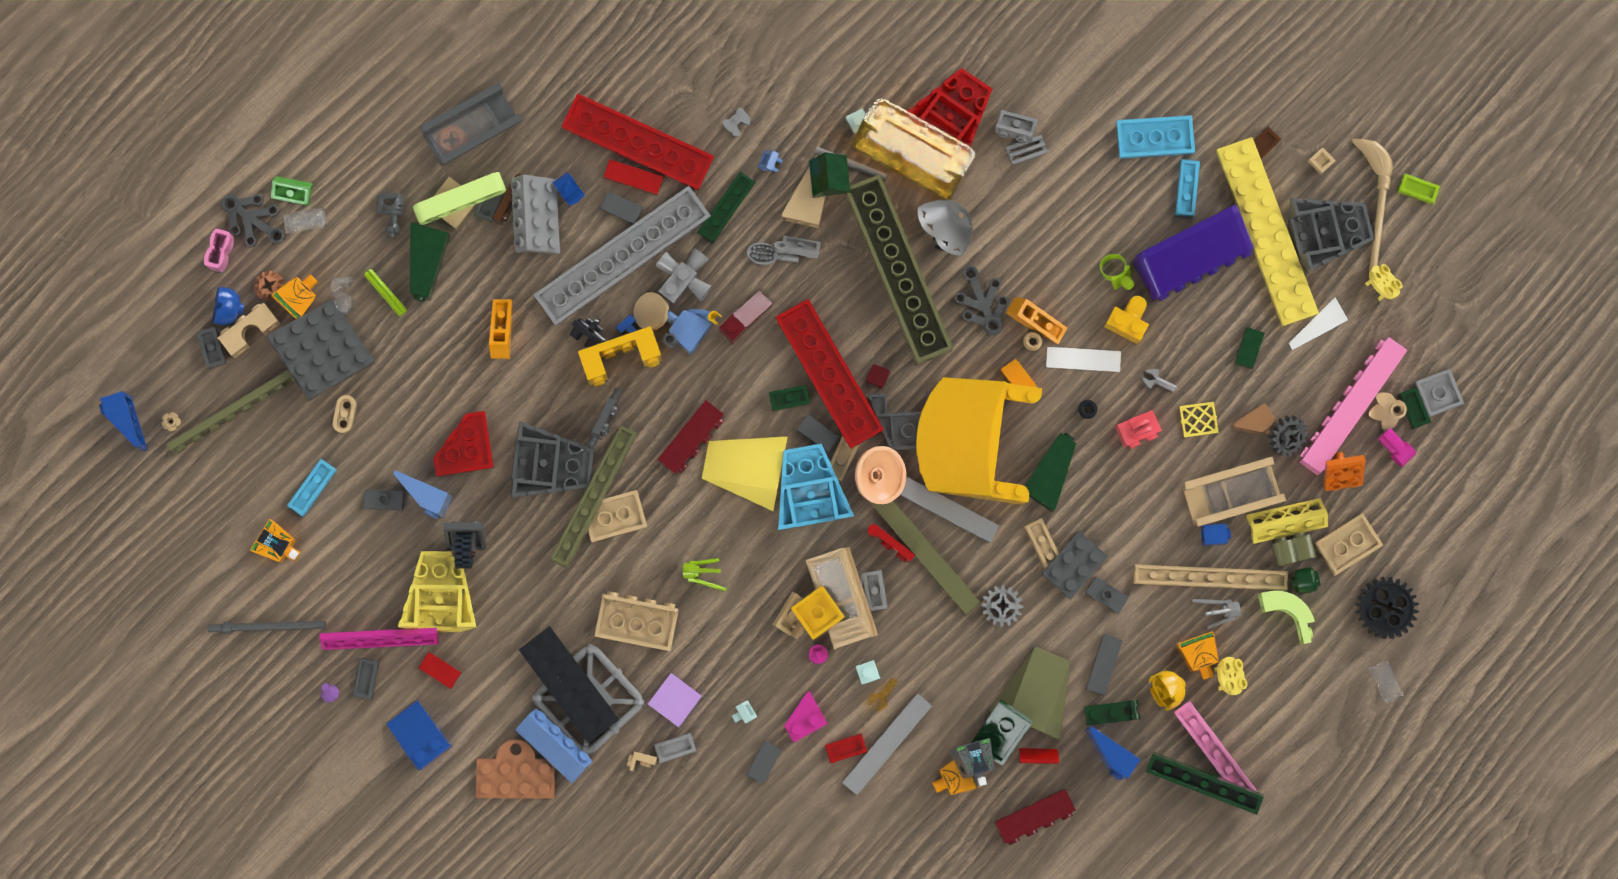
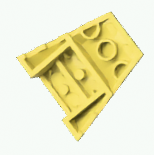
[702,437,788,512]
[398,551,477,632]

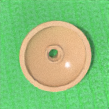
[855,446,906,504]

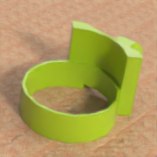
[1100,254,1134,290]

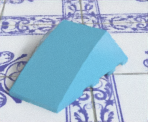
[778,444,854,530]

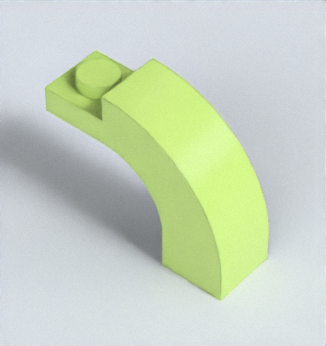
[1258,591,1315,645]

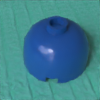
[212,287,244,325]

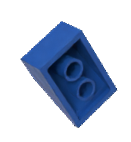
[99,391,148,452]
[387,700,453,771]
[1085,726,1141,780]

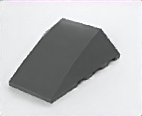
[1288,198,1374,271]
[511,421,594,498]

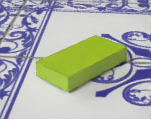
[1397,173,1440,205]

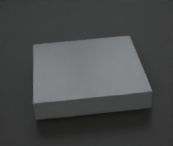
[1414,369,1464,417]

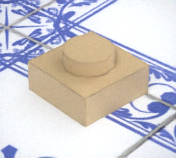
[1308,147,1336,175]

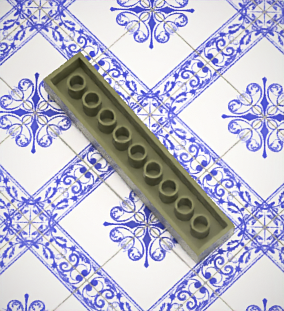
[845,174,953,366]

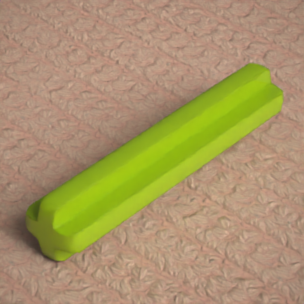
[364,269,407,316]

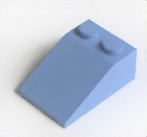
[393,470,453,519]

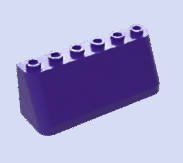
[1132,205,1255,302]

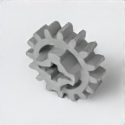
[981,585,1023,627]

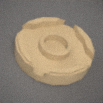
[634,292,669,330]

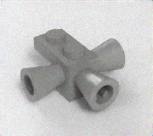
[655,248,712,304]

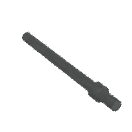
[208,621,326,634]

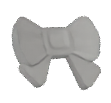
[722,108,750,136]

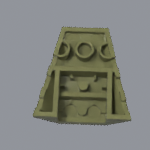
[988,647,1071,740]

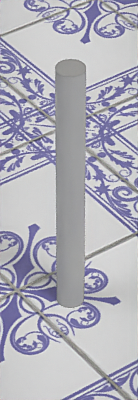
[814,147,887,181]

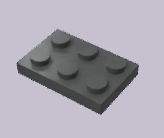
[1041,531,1108,600]

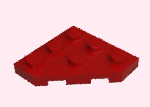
[433,411,494,477]

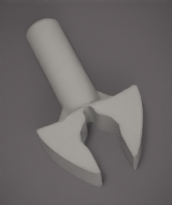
[1141,369,1177,392]

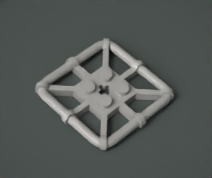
[532,644,645,755]

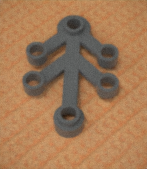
[221,194,285,248]
[954,265,1009,335]

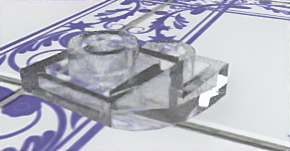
[283,208,327,234]

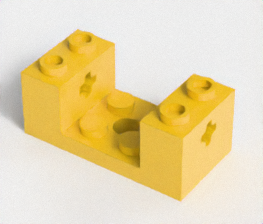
[578,326,662,387]

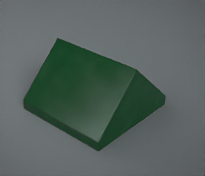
[809,152,851,198]

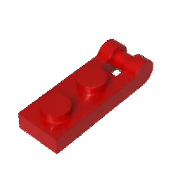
[867,524,915,563]

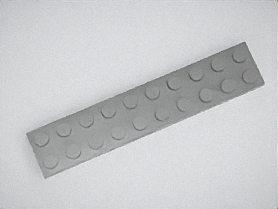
[534,186,711,326]

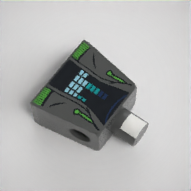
[950,738,994,787]

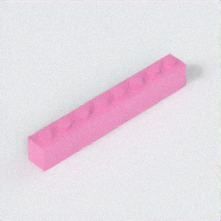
[1299,337,1407,475]

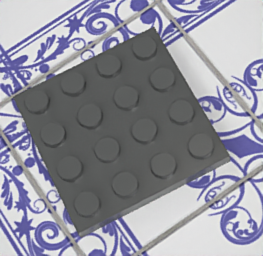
[267,299,375,401]

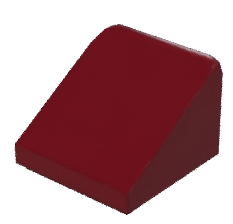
[865,364,891,389]

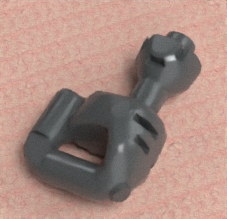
[376,192,405,238]

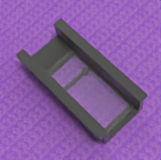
[420,82,523,167]

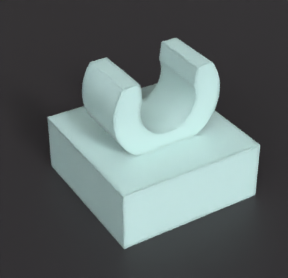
[732,700,757,724]

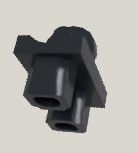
[570,317,607,348]

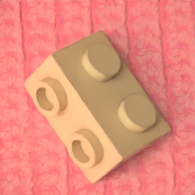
[772,592,805,639]

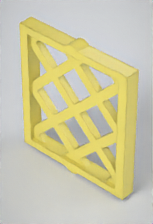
[1179,402,1218,438]

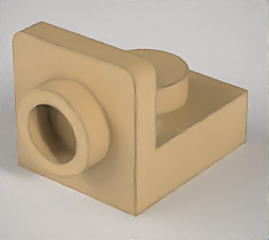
[627,752,658,772]

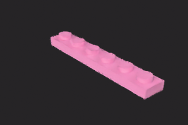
[1174,700,1258,792]

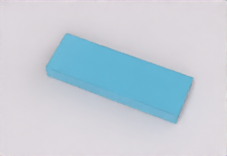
[1175,159,1200,218]
[287,459,337,517]

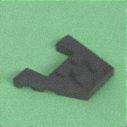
[869,391,932,451]

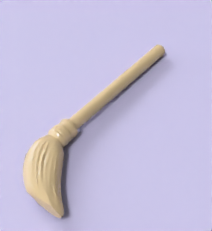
[1352,139,1393,271]

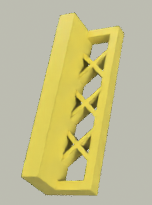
[1246,498,1328,544]

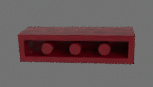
[657,400,724,475]
[994,789,1076,845]

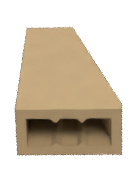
[782,154,826,229]

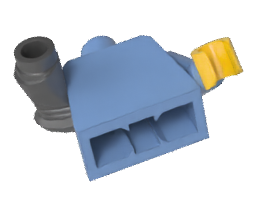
[662,309,722,355]

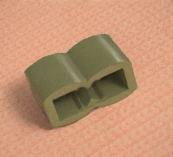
[1271,532,1316,567]

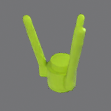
[683,558,727,591]

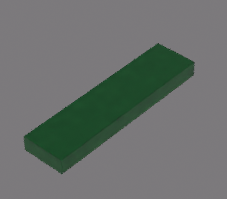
[697,171,756,244]

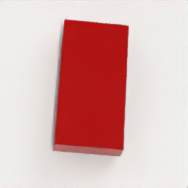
[418,652,462,689]
[825,733,867,764]

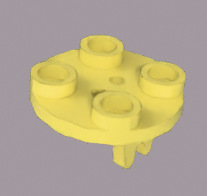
[1365,264,1402,301]
[1214,657,1247,695]

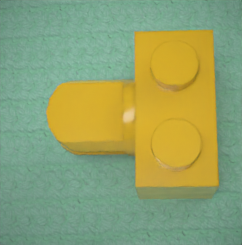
[1104,296,1149,344]

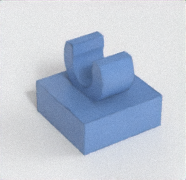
[757,150,782,172]

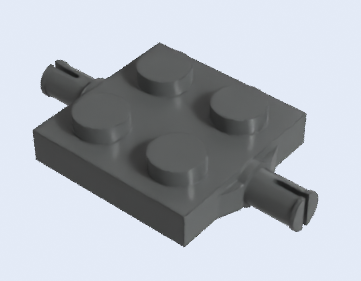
[586,387,622,449]

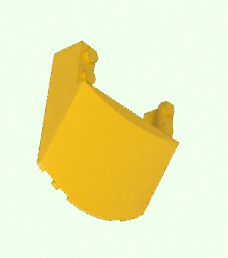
[916,377,1042,505]

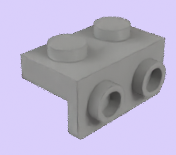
[995,110,1038,143]

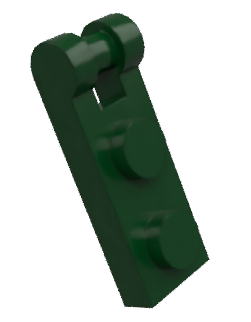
[1084,700,1141,726]

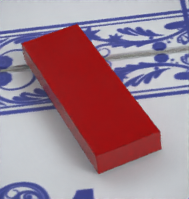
[604,159,664,195]

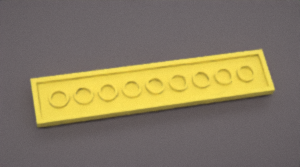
[1216,137,1319,327]

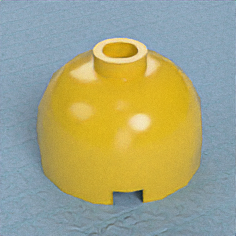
[1149,671,1186,711]

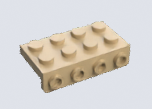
[594,591,679,652]

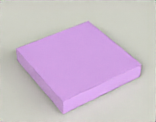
[648,673,702,727]

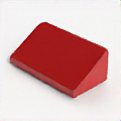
[1019,748,1059,764]

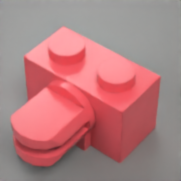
[1115,410,1162,449]

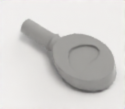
[747,242,799,266]

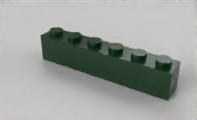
[1146,751,1264,815]

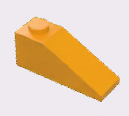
[1006,297,1067,344]
[489,299,512,359]

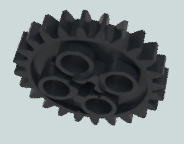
[1355,577,1419,639]

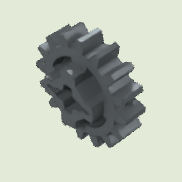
[1268,415,1309,457]

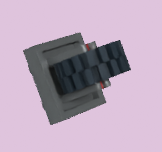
[443,521,486,569]

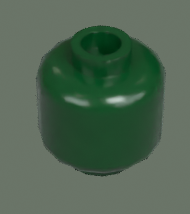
[1291,567,1321,594]

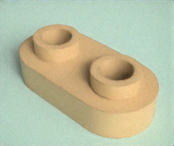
[333,395,357,434]

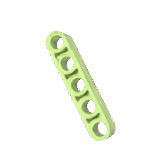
[413,172,506,225]

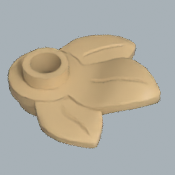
[1368,392,1407,430]

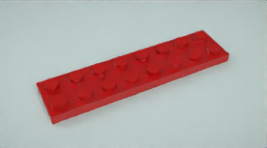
[561,93,715,191]
[775,299,884,450]

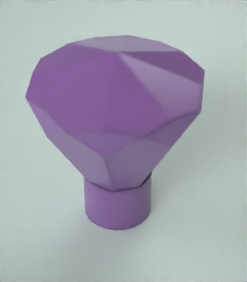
[321,683,339,702]

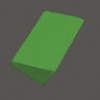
[271,176,313,206]

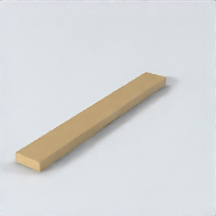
[1133,564,1288,591]

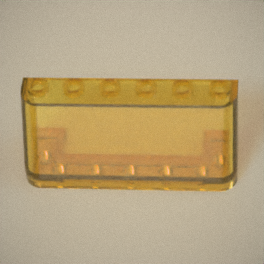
[851,98,975,200]

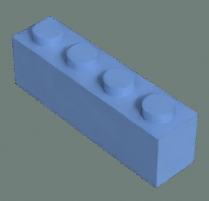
[516,708,593,783]

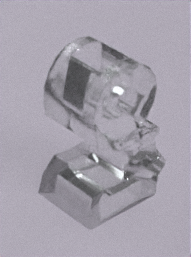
[330,277,354,314]

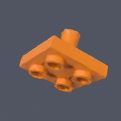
[1323,452,1366,491]

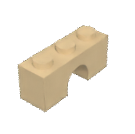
[218,303,281,358]

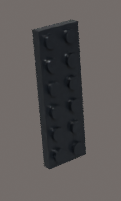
[518,626,620,743]

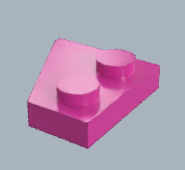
[784,691,827,743]

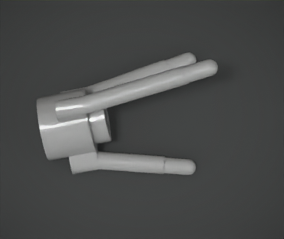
[1192,599,1241,630]

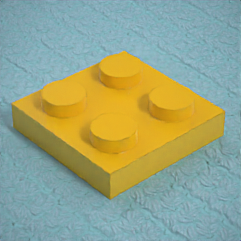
[791,586,845,640]

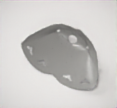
[917,200,973,256]

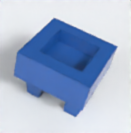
[616,315,637,335]

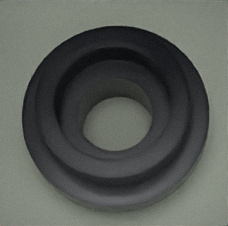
[1078,400,1097,419]

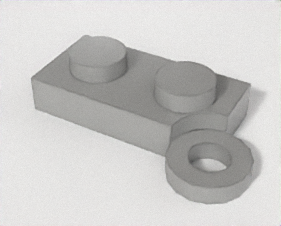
[773,235,821,258]

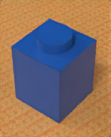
[1201,524,1231,546]

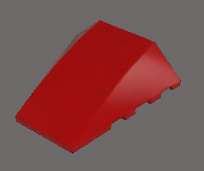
[904,68,992,157]

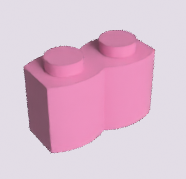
[204,229,234,272]

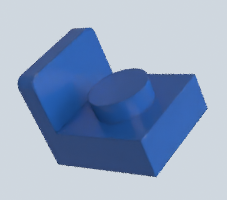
[553,172,585,206]

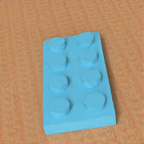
[1116,115,1195,159]

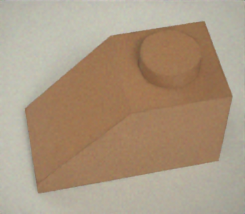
[1230,403,1278,435]

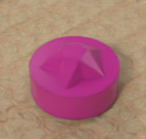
[809,645,828,664]

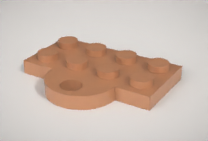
[476,739,555,799]

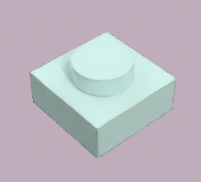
[846,108,871,135]
[856,660,880,685]

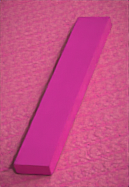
[319,628,439,650]

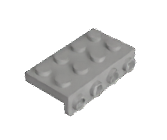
[511,175,560,255]

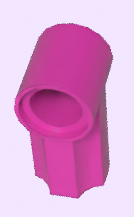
[1377,428,1416,467]

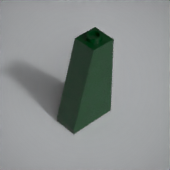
[410,222,450,302]
[1024,432,1076,512]

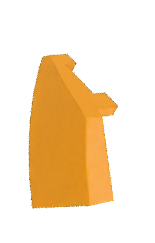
[1000,359,1038,388]

